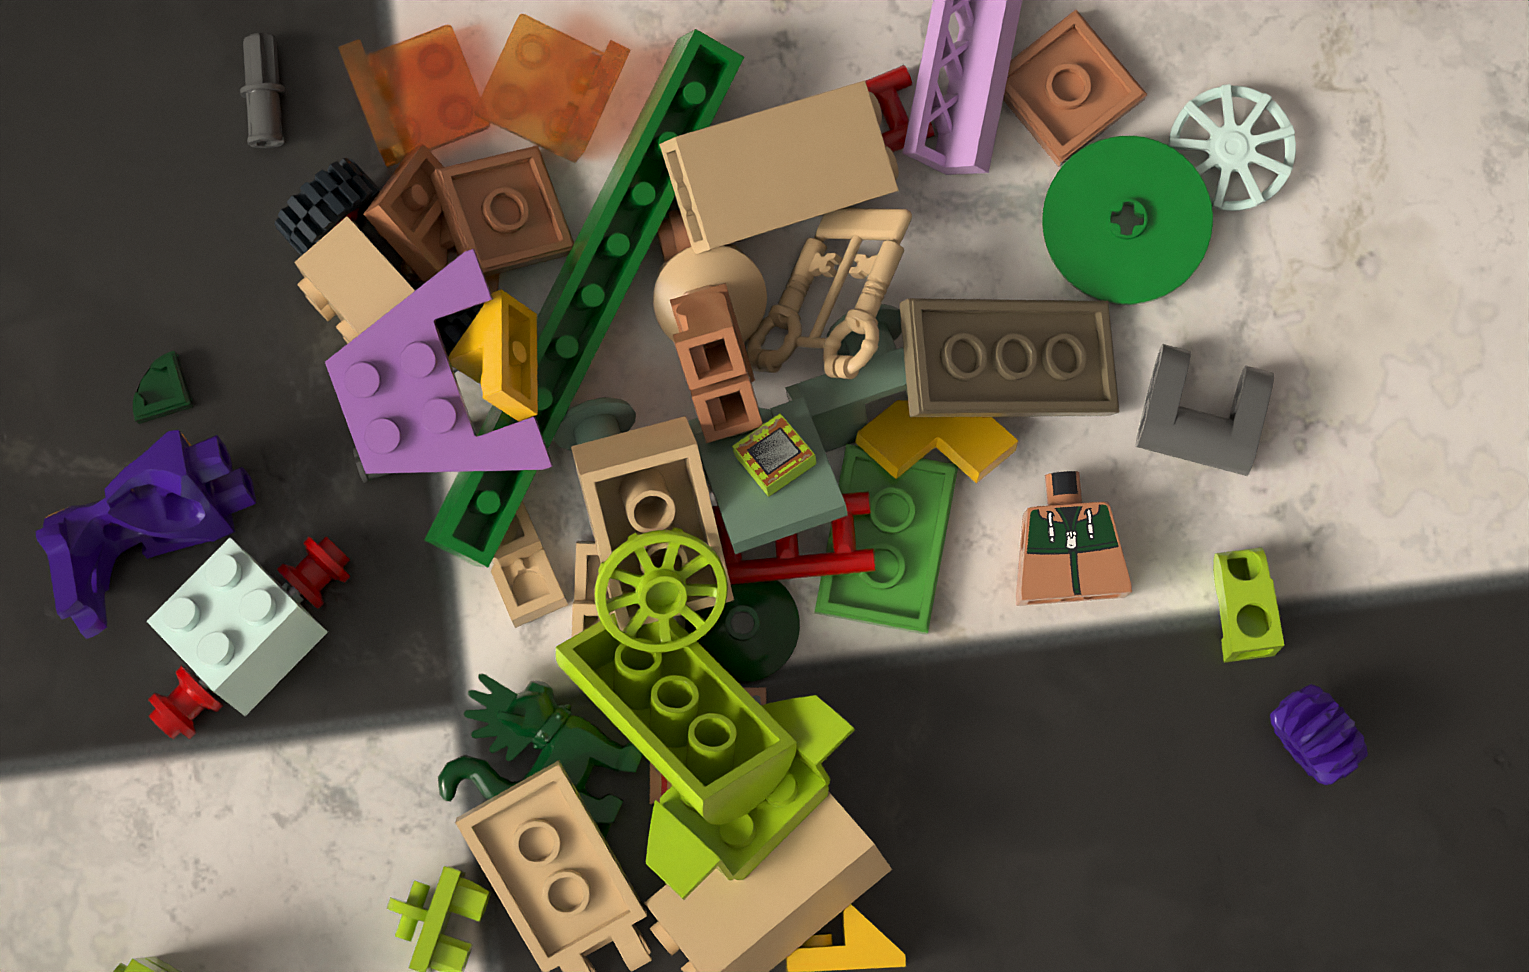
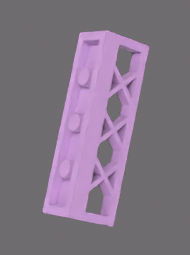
[903,0,1022,175]

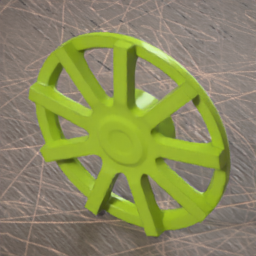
[595,527,728,653]

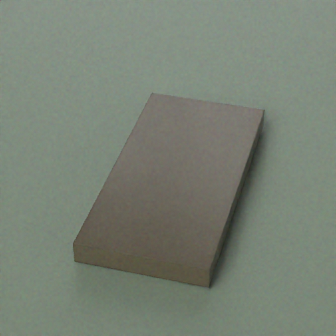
[899,298,1120,417]

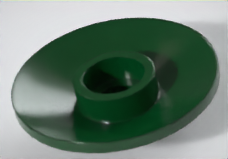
[685,580,800,683]

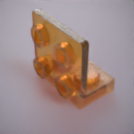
[474,14,631,163]
[338,24,490,168]

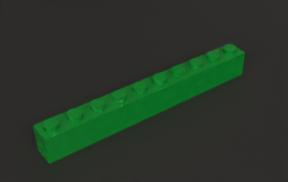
[424,29,744,568]

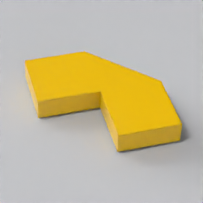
[855,400,1019,483]

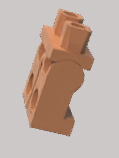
[670,283,763,443]

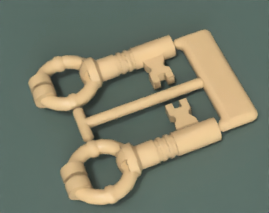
[747,208,912,379]

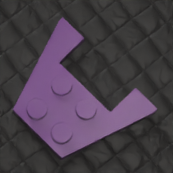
[325,249,553,474]

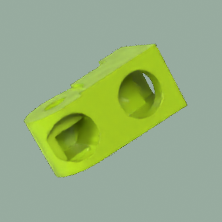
[1213,547,1284,663]

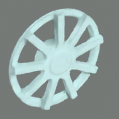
[1168,84,1296,211]

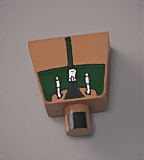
[1016,471,1132,606]

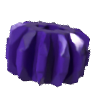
[1270,684,1368,785]

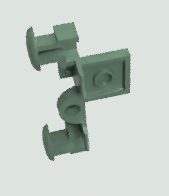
[554,304,908,554]

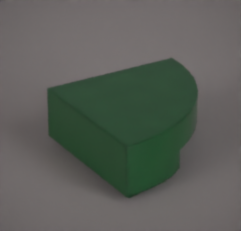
[133,350,193,424]

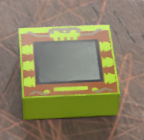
[732,413,817,497]

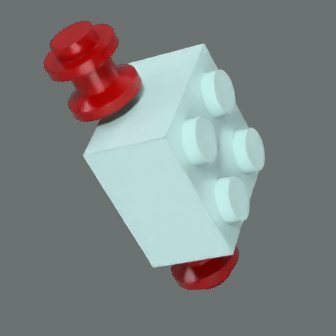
[147,536,351,740]

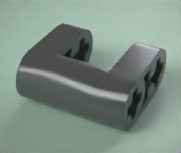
[1135,344,1274,476]

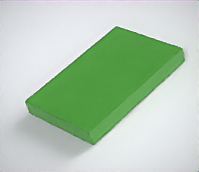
[814,444,958,635]

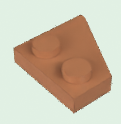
[363,144,455,283]

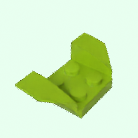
[646,695,855,900]

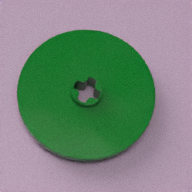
[1042,136,1213,305]

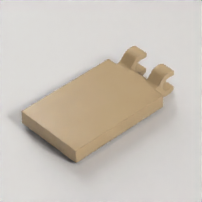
[455,760,652,972]

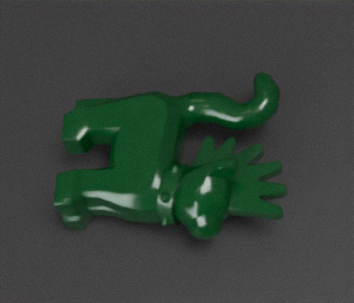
[438,673,643,839]

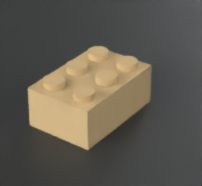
[571,416,734,631]

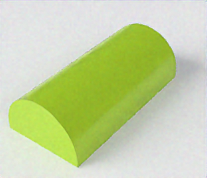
[555,613,797,825]

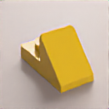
[448,289,538,421]
[786,904,906,972]

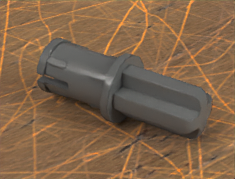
[240,33,286,148]

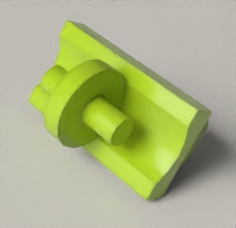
[386,866,491,972]

